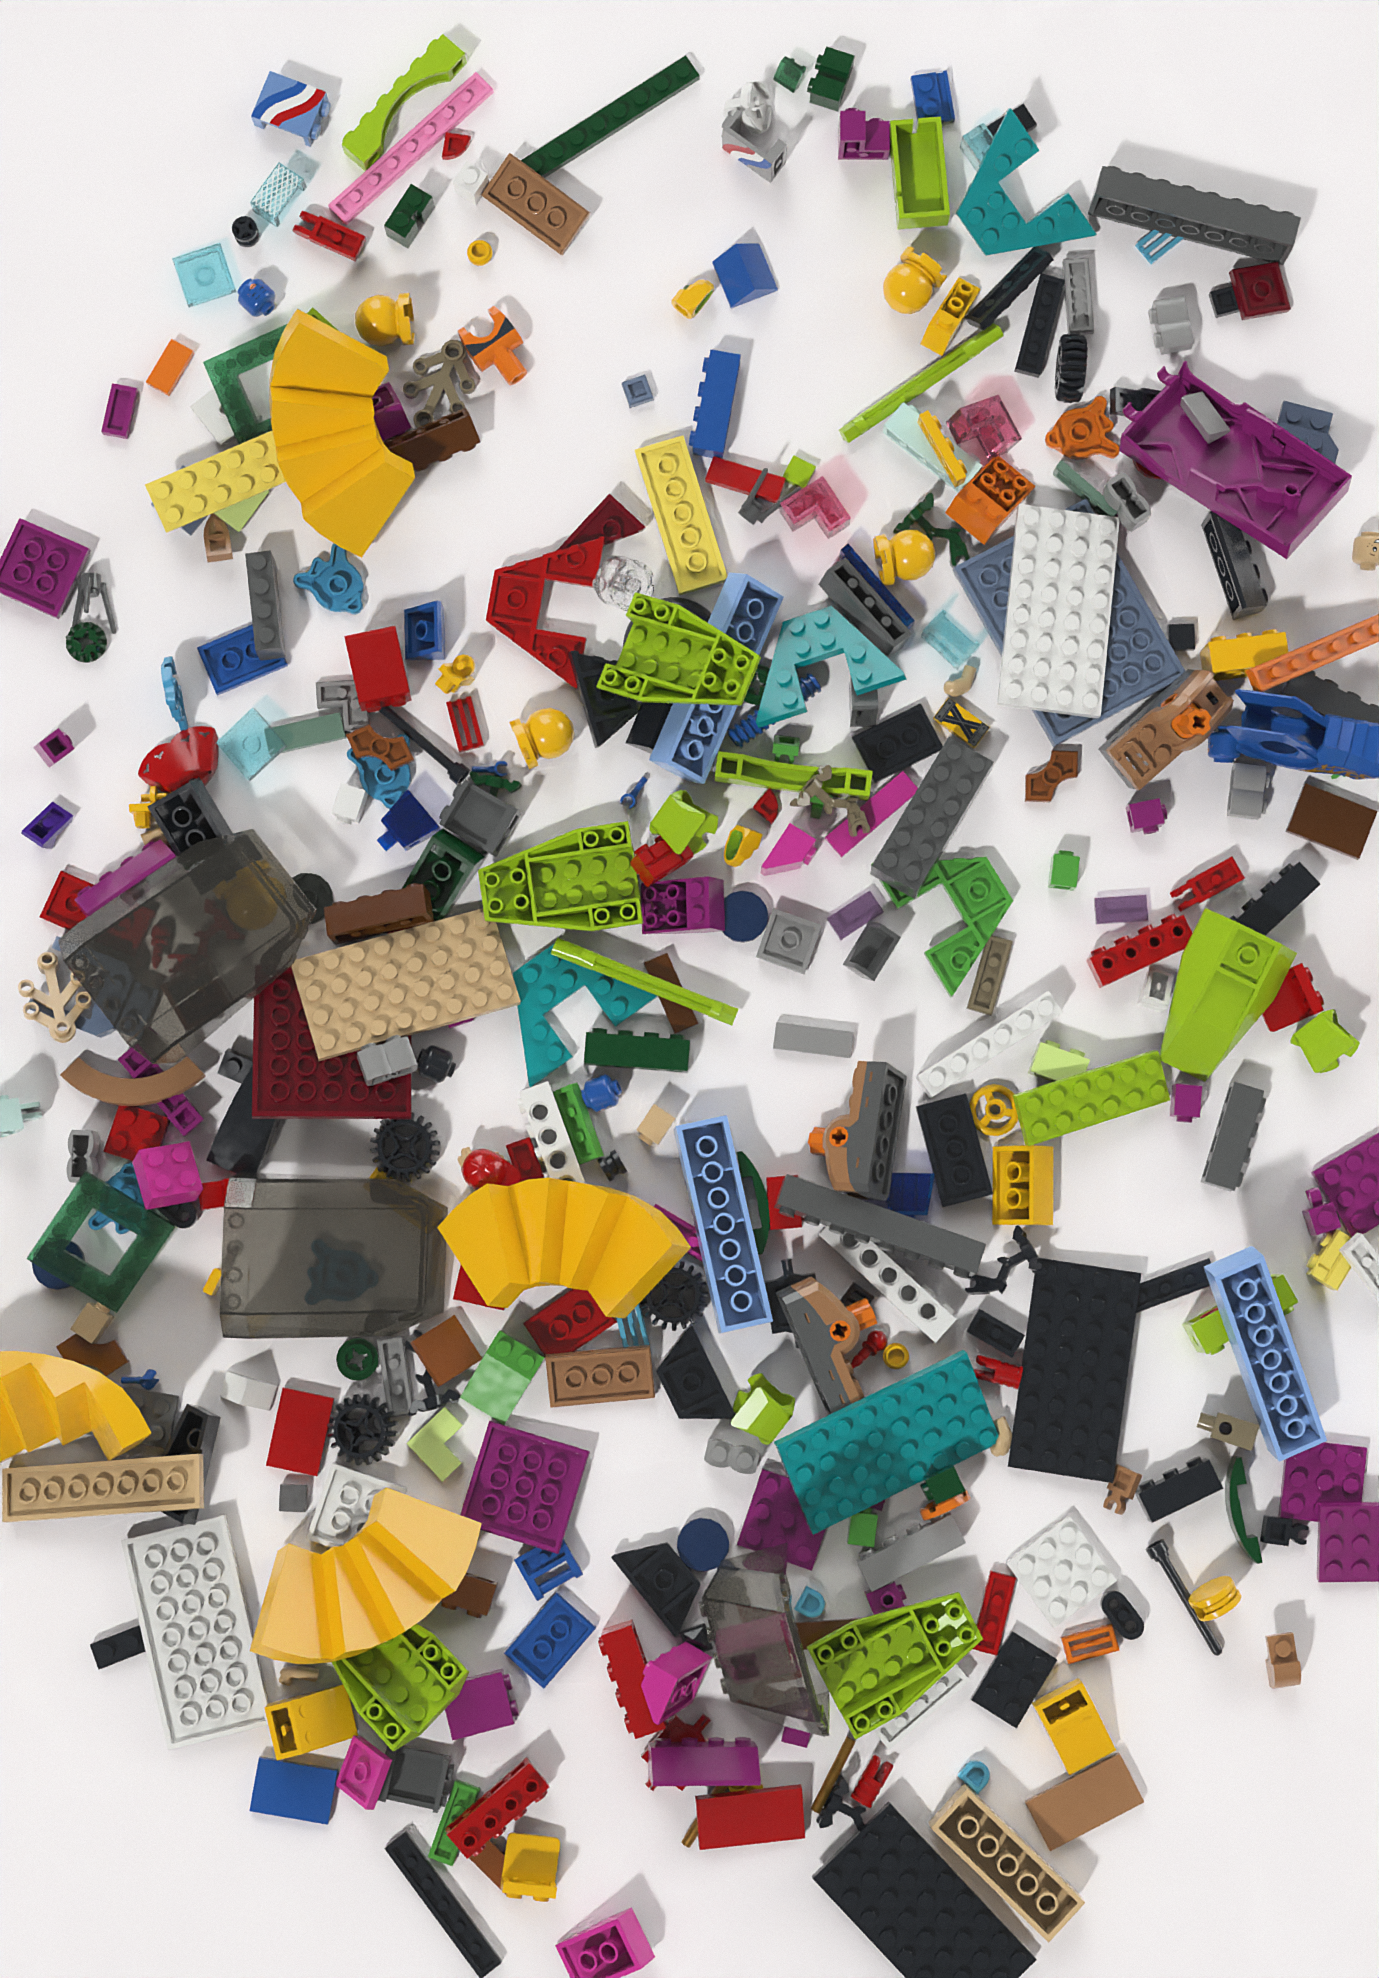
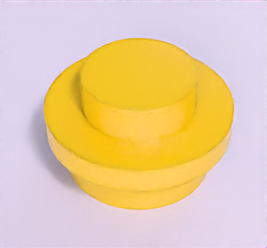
[467,240,492,266]
[883,1343,909,1369]

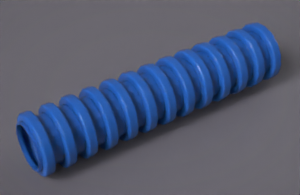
[727,673,821,749]

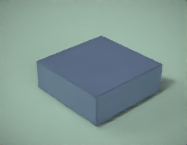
[621,375,654,408]

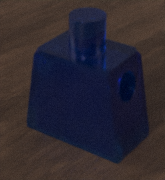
[377,789,441,851]
[886,1173,935,1219]

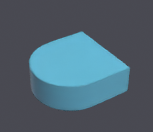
[793,1585,825,1618]
[957,1760,990,1794]

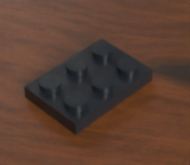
[970,1630,1057,1729]

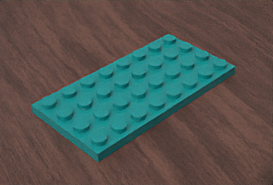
[774,1350,999,1535]

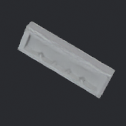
[1062,258,1094,335]

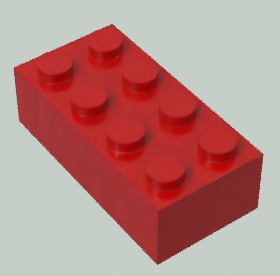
[598,1619,667,1739]

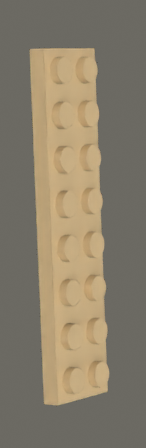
[2,1454,204,1523]

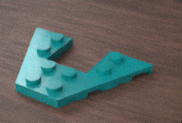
[956,108,1097,256]
[756,606,907,728]
[513,943,657,1087]

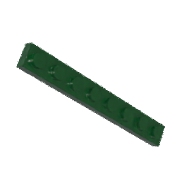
[521,55,700,178]

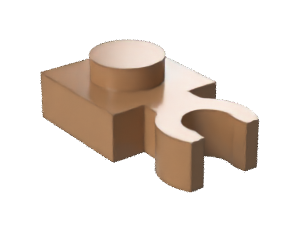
[1103,1464,1143,1515]

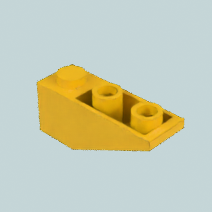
[920,277,981,356]

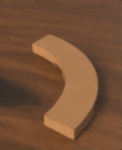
[60,1056,206,1106]

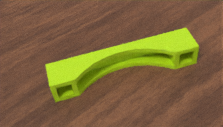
[341,34,467,171]
[715,751,873,801]

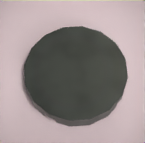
[282,873,334,925]

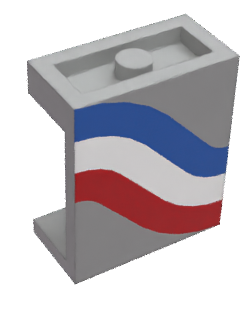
[721,109,787,183]

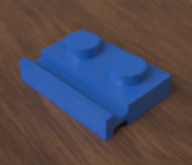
[910,70,955,124]

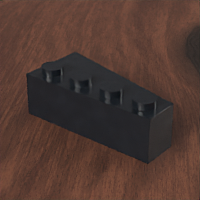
[161,1404,221,1525]

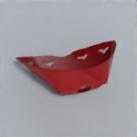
[138,726,219,794]

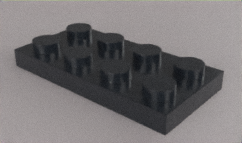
[915,1093,993,1208]

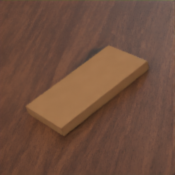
[481,153,591,256]
[545,1345,655,1408]
[1025,1752,1144,1851]

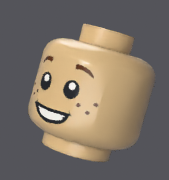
[1352,532,1379,571]

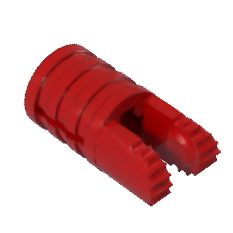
[974,1355,1023,1389]
[850,1755,894,1808]

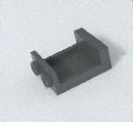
[439,779,522,857]
[377,1746,454,1813]

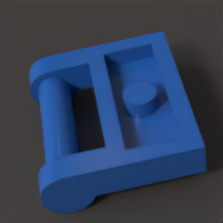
[514,1540,584,1601]

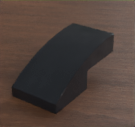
[1110,387,1161,416]

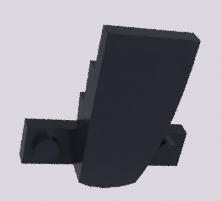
[206,1048,280,1181]

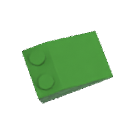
[460,1330,545,1425]

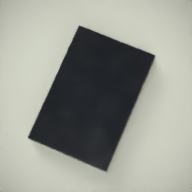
[852,703,943,784]

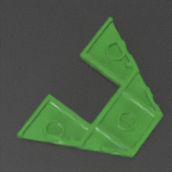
[871,857,1013,998]

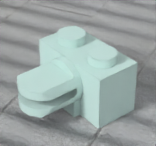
[0,1095,43,1138]

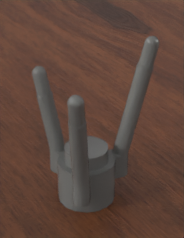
[738,468,801,525]
[72,573,117,634]

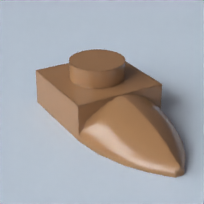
[203,514,233,563]

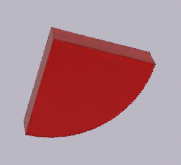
[442,132,471,160]
[752,788,778,825]

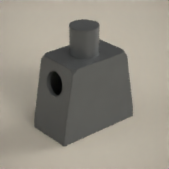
[849,675,878,727]

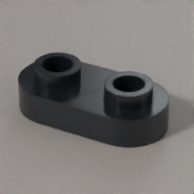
[156,1202,198,1229]
[1100,1590,1144,1640]

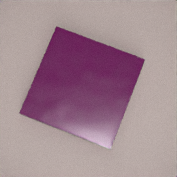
[460,1421,590,1554]

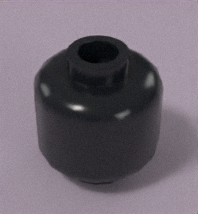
[417,1045,456,1083]

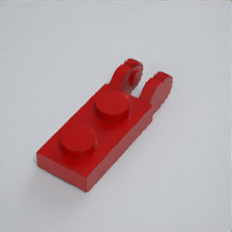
[292,211,366,262]
[1170,856,1245,912]

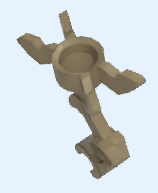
[790,765,870,837]

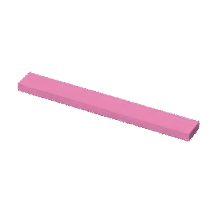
[328,72,494,225]

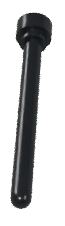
[379,706,470,785]
[1145,1539,1222,1656]

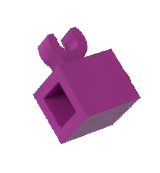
[1302,1187,1341,1236]

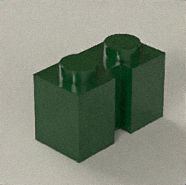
[807,46,855,112]
[384,184,435,249]
[920,1464,966,1504]

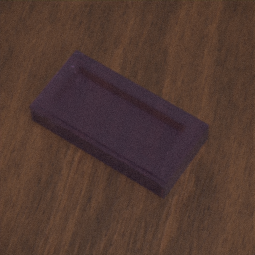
[826,891,884,941]
[1094,895,1148,925]

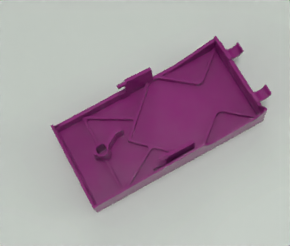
[1119,361,1352,559]

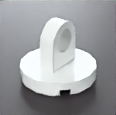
[723,81,772,134]

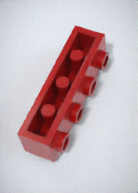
[1086,913,1192,988]
[445,1757,550,1859]

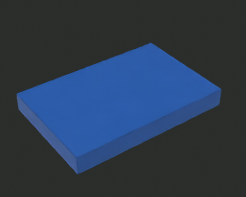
[197,624,288,696]
[504,1592,596,1689]
[249,1756,338,1825]

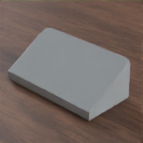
[1180,392,1230,444]

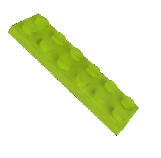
[1013,1050,1170,1146]

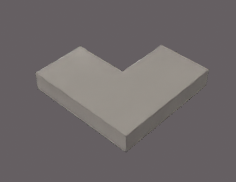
[315,680,370,733]

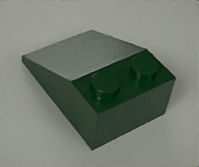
[402,828,485,921]

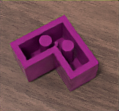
[838,108,890,160]

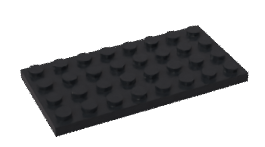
[1007,1258,1142,1483]
[812,1801,1037,1978]

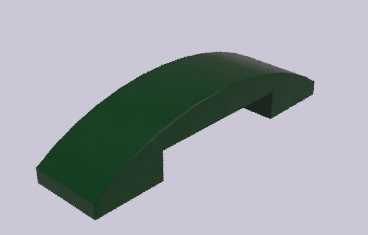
[736,1151,770,1255]
[1225,1456,1263,1564]

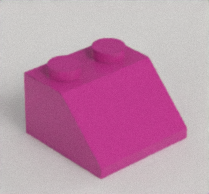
[760,823,817,876]

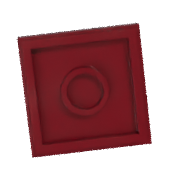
[1229,261,1291,320]

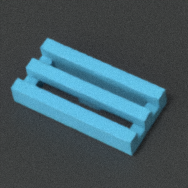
[1135,230,1183,265]
[616,1303,652,1354]

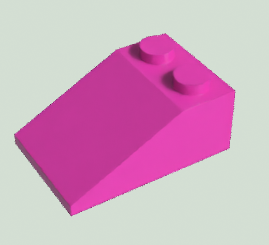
[555,1907,655,1978]

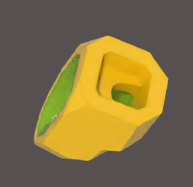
[671,280,714,319]
[724,824,763,867]

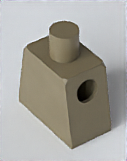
[1196,1412,1260,1451]

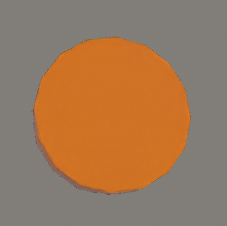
[919,1489,971,1520]

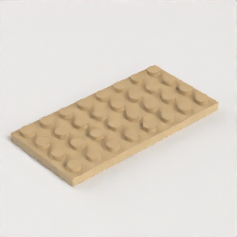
[290,908,521,1061]

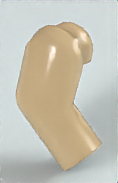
[943,665,977,697]
[990,1416,1012,1457]
[279,1665,319,1686]

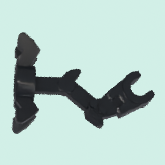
[965,1225,1048,1295]
[405,1330,460,1417]
[816,1774,866,1830]

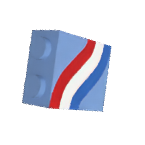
[251,71,331,147]

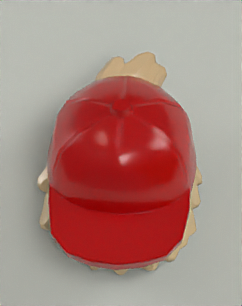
[457,1147,520,1191]

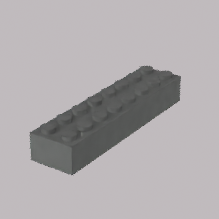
[1088,166,1301,265]

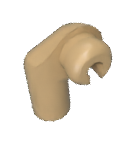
[140,827,172,848]

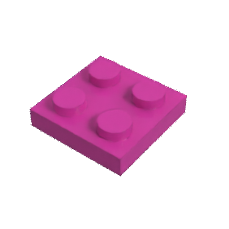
[335,1735,392,1810]

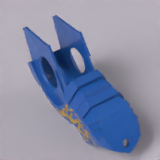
[1226,689,1379,780]

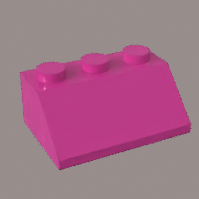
[641,1642,712,1725]

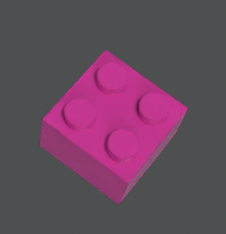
[132,1141,203,1210]

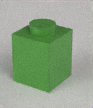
[1048,850,1080,891]
[846,1508,878,1547]

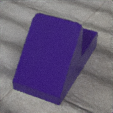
[21,801,74,849]

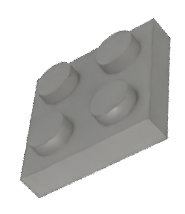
[756,908,822,975]

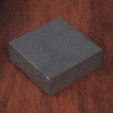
[279,1484,307,1512]

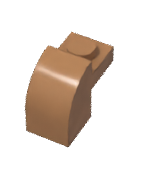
[1265,1632,1301,1689]

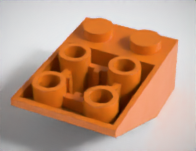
[945,454,1036,545]

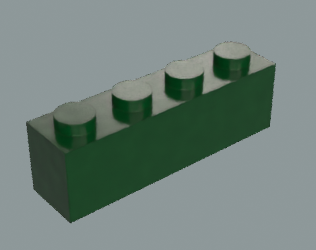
[584,1028,690,1073]

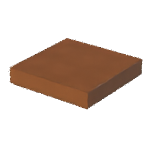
[410,1315,482,1387]

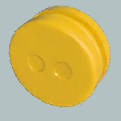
[1188,1576,1242,1621]

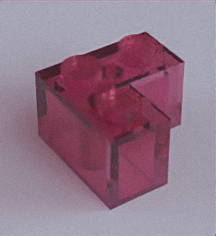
[946,394,1022,460]
[779,476,851,539]

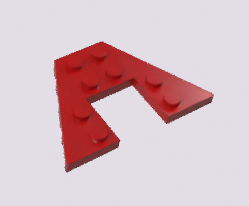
[486,536,605,689]

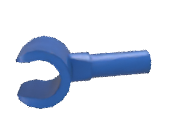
[472,761,508,778]
[620,776,647,809]
[121,1369,159,1390]

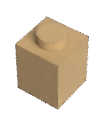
[636,1104,676,1146]
[70,1301,115,1344]

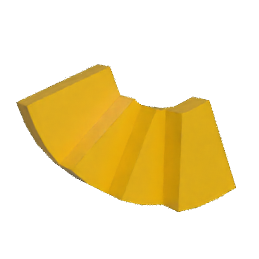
[269,309,415,558]
[437,1178,691,1319]
[0,1351,151,1463]
[250,1487,482,1664]

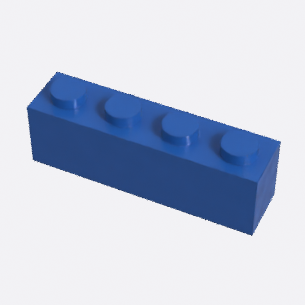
[689,349,741,459]

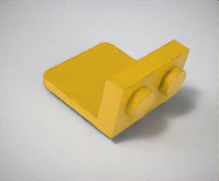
[500,1832,560,1902]

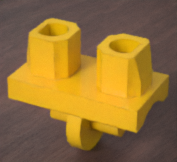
[435,654,475,694]
[129,786,167,829]

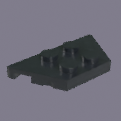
[568,651,639,748]
[656,1326,736,1419]
[611,1542,701,1638]

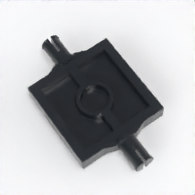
[764,1258,816,1348]

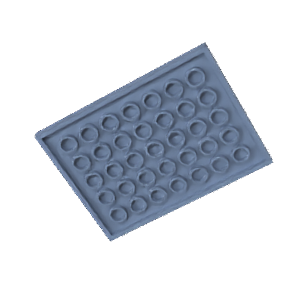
[953,498,1185,747]

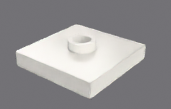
[190,376,262,447]

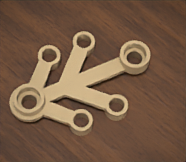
[18,952,92,1043]

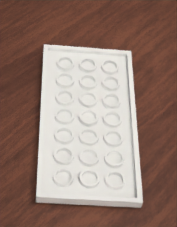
[997,504,1120,719]
[121,1514,269,1750]

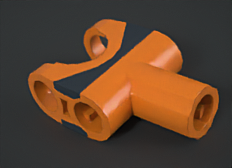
[457,306,527,386]

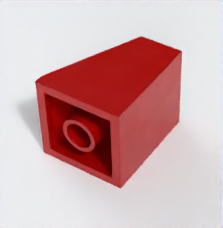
[344,626,412,712]

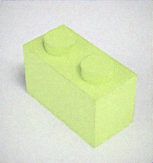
[1028,1040,1090,1082]

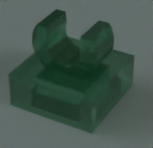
[773,56,806,93]

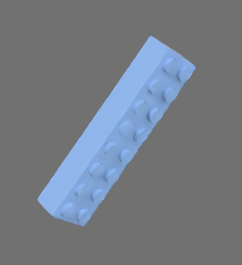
[649,573,784,784]
[673,1115,773,1334]
[1204,1246,1327,1462]

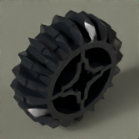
[1054,333,1088,403]
[370,1112,441,1182]
[640,1261,709,1331]
[327,1394,398,1466]

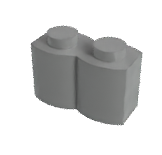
[1148,295,1194,355]
[1103,472,1151,532]
[1227,763,1270,820]
[357,1035,418,1086]
[66,1130,100,1184]
[704,1439,760,1474]

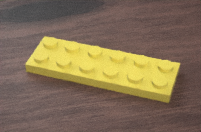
[145,431,286,533]
[635,435,727,596]

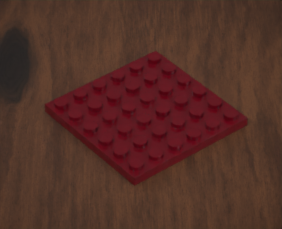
[252,964,412,1119]

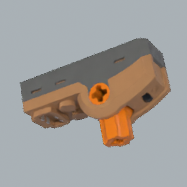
[1098,669,1234,790]
[808,1061,907,1201]
[776,1277,877,1414]

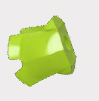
[649,790,718,855]
[1290,1009,1360,1073]
[731,1373,795,1445]

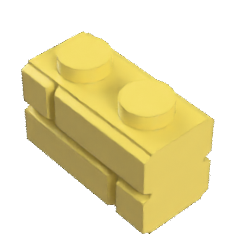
[1306,1229,1351,1291]

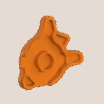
[1045,396,1119,460]

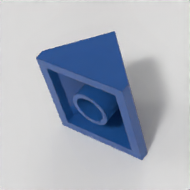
[712,243,778,309]
[404,600,445,661]

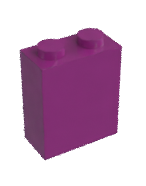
[445,1668,519,1741]

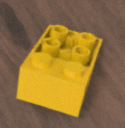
[1032,1678,1116,1775]
[264,1684,359,1760]

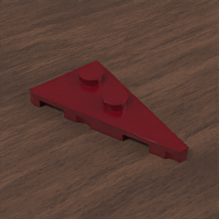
[557,493,646,550]

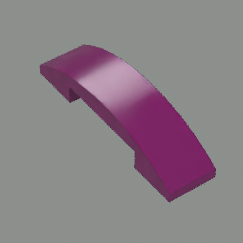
[118,1042,205,1137]

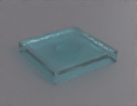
[172,243,237,308]
[216,708,287,781]

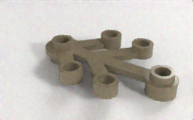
[403,340,475,428]

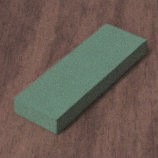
[1053,460,1117,517]
[265,712,346,755]

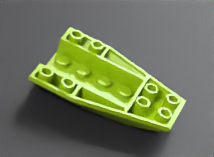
[596,592,761,706]
[478,821,643,931]
[1159,908,1297,1082]
[807,1592,983,1740]
[332,1623,469,1751]

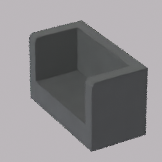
[843,921,901,981]

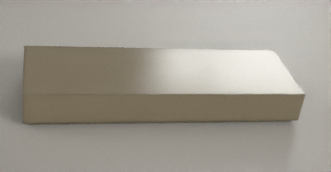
[966,935,1013,1016]

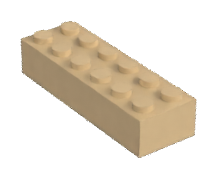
[928,1783,1085,1943]

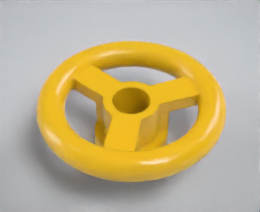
[969,1084,1019,1136]

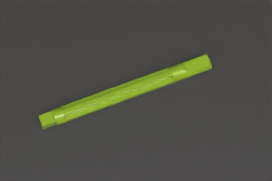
[839,323,1004,443]
[551,938,739,1026]

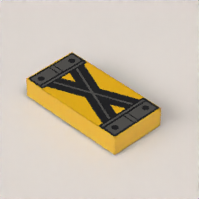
[933,697,990,749]

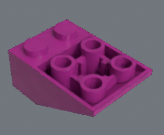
[641,876,725,935]

